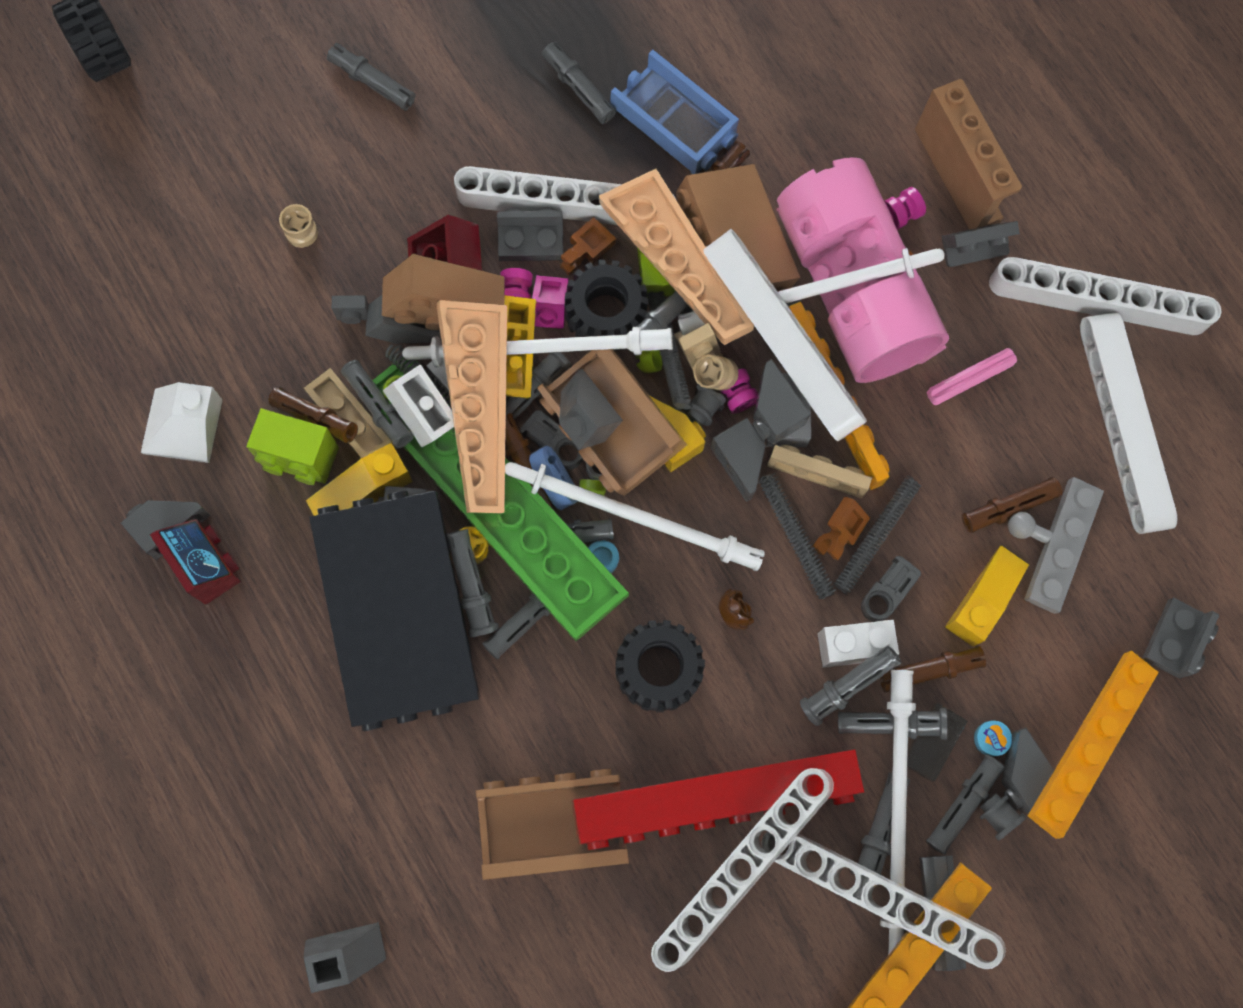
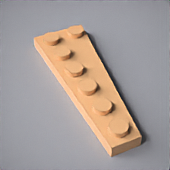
[599,169,754,345]
[437,300,507,514]

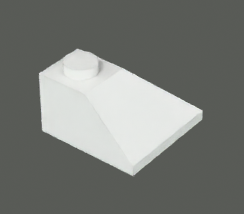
[141,382,222,463]

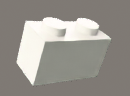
[382,365,454,447]
[818,620,899,668]

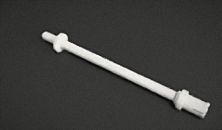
[678,248,945,335]
[402,327,673,367]
[505,462,765,571]
[880,670,916,955]

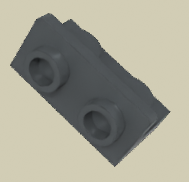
[497,208,563,261]
[942,221,1020,267]
[1142,597,1219,679]

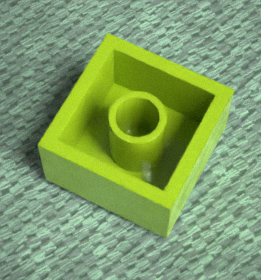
[246,408,339,485]

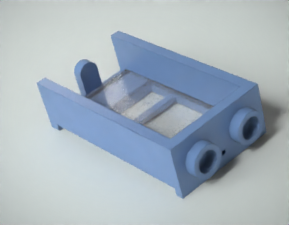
[610,50,739,174]

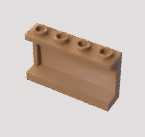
[915,79,1022,229]
[676,164,801,292]
[537,335,687,496]
[476,769,629,880]

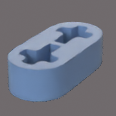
[529,446,577,510]

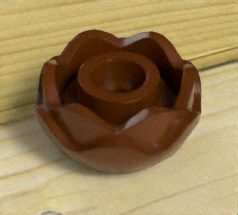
[718,589,755,630]

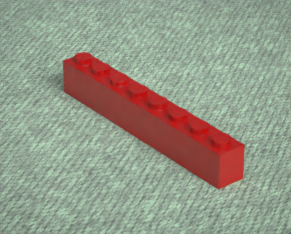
[571,749,864,850]

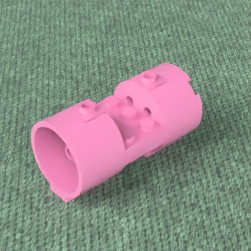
[776,157,949,383]

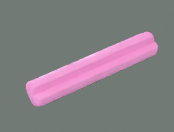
[927,348,1017,405]

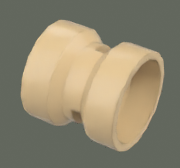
[279,204,318,248]
[693,354,739,391]

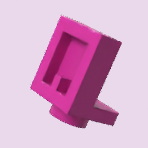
[532,275,569,329]

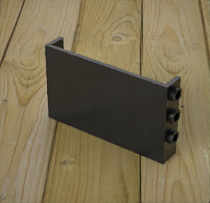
[309,491,480,731]

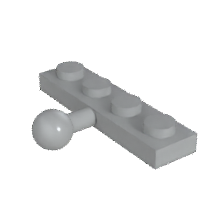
[1008,477,1104,614]

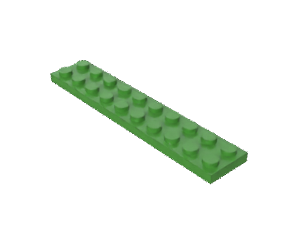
[363,357,629,642]

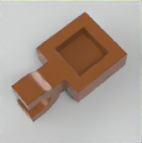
[560,217,616,275]
[812,497,870,560]

